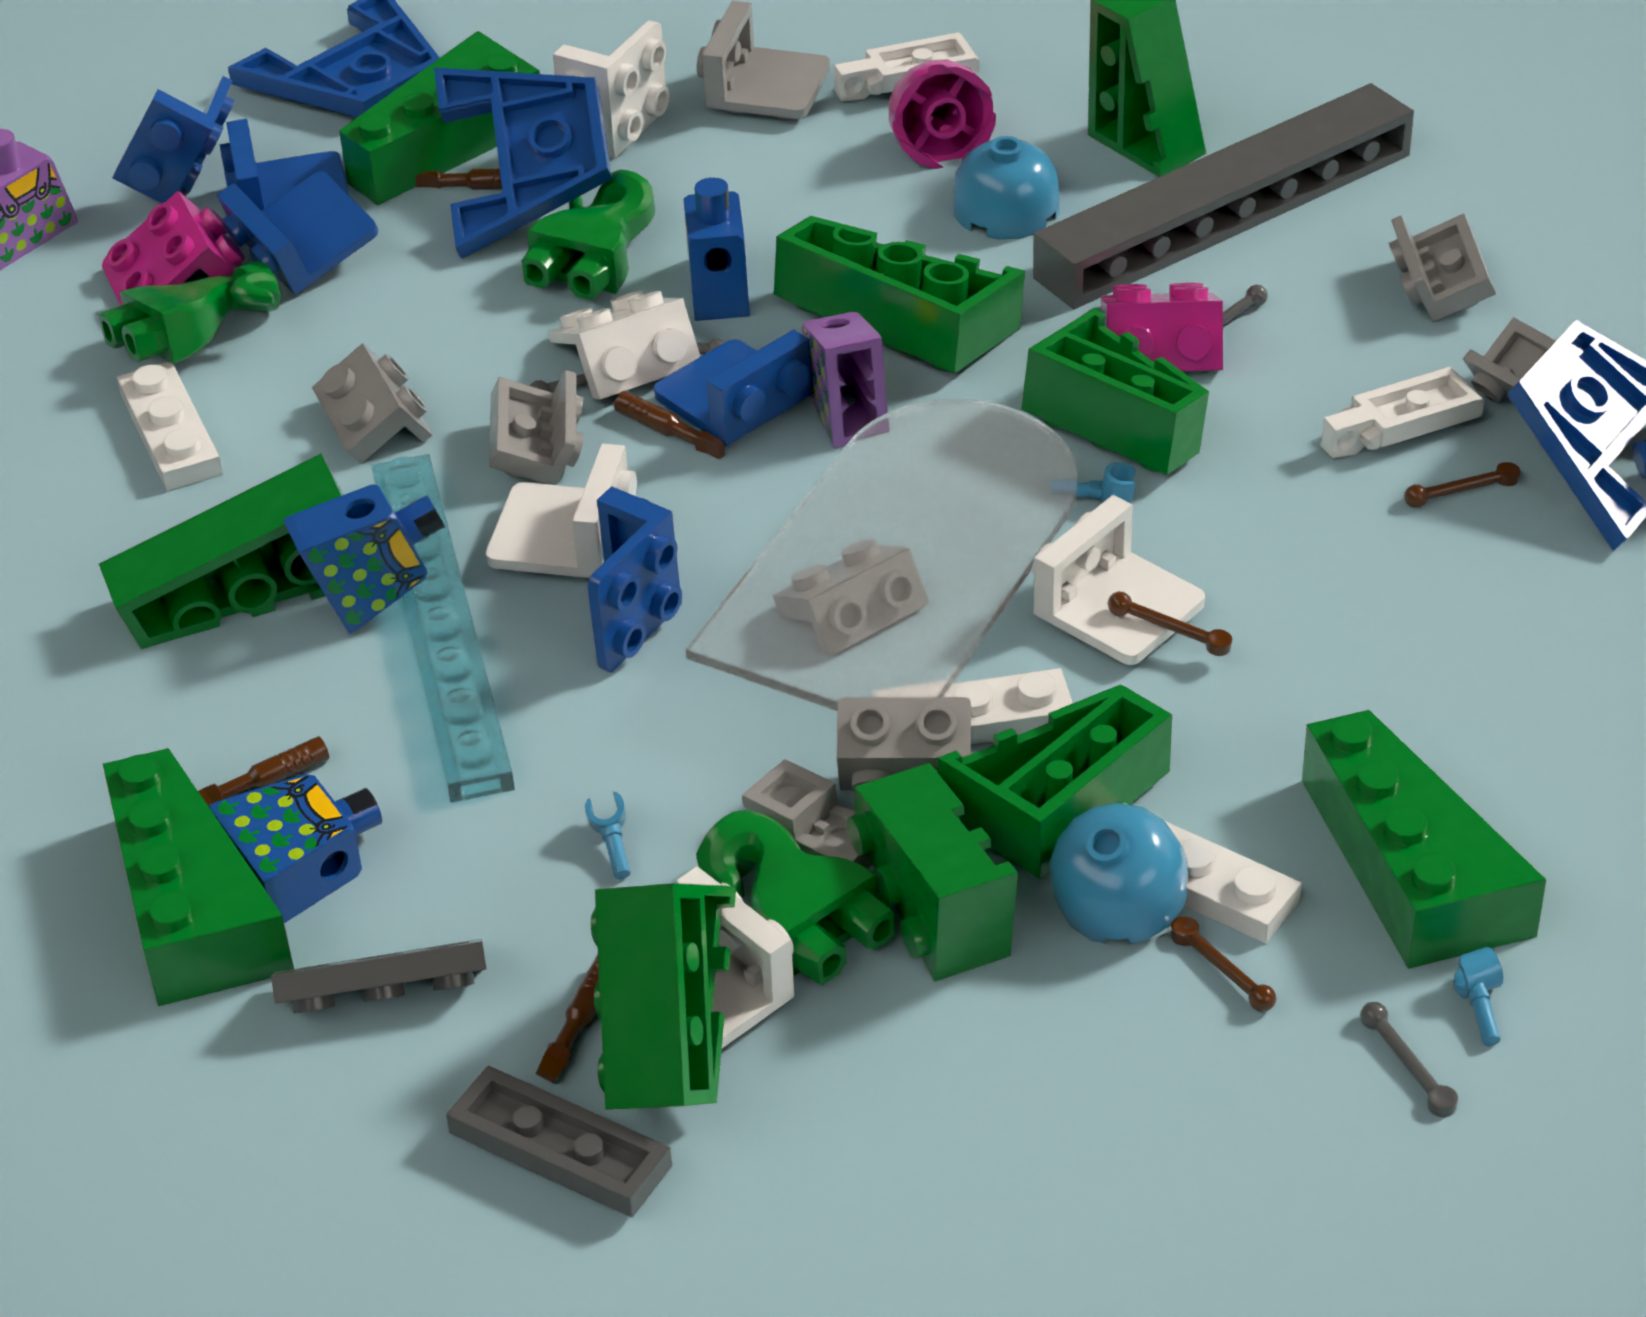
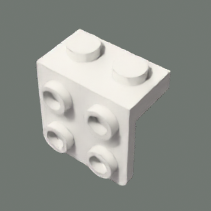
[553,20,670,159]
[548,291,701,400]
[486,443,637,578]
[1032,495,1205,665]
[676,866,794,1048]

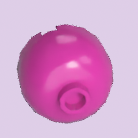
[888,59,996,169]

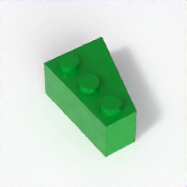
[1088,0,1207,177]

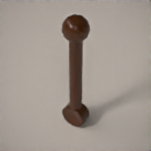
[1404,462,1520,508]
[1107,591,1233,656]
[1171,917,1277,1012]

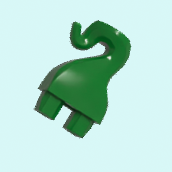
[521,169,655,300]
[99,260,281,364]
[696,810,895,986]

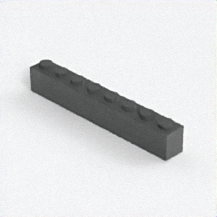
[1033,83,1414,310]

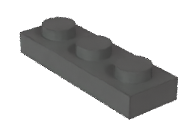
[271,939,486,1013]
[446,1065,672,1218]

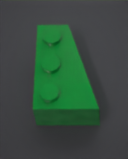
[1021,308,1209,475]
[938,684,1172,879]
[847,763,1018,982]
[590,883,737,1110]

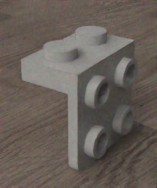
[697,1,830,120]

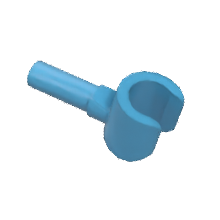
[1050,462,1136,503]
[585,791,631,879]
[1453,947,1504,1046]

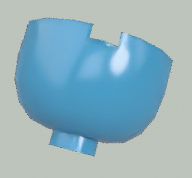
[953,136,1060,239]
[1049,803,1189,944]

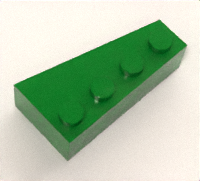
[773,216,1025,374]

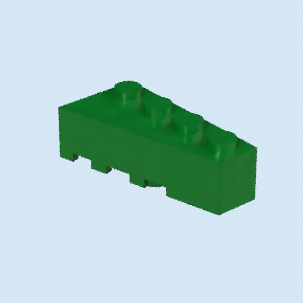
[339,31,540,205]
[99,453,343,649]
[1302,710,1546,969]
[103,748,294,1007]

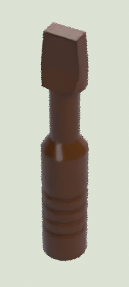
[415,169,502,189]
[614,391,725,459]
[198,736,330,805]
[535,954,599,1084]

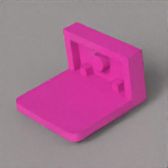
[102,191,245,306]
[1101,283,1223,371]

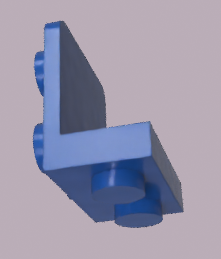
[112,76,235,203]
[219,119,349,210]
[216,171,378,295]
[654,329,812,446]
[587,486,682,673]

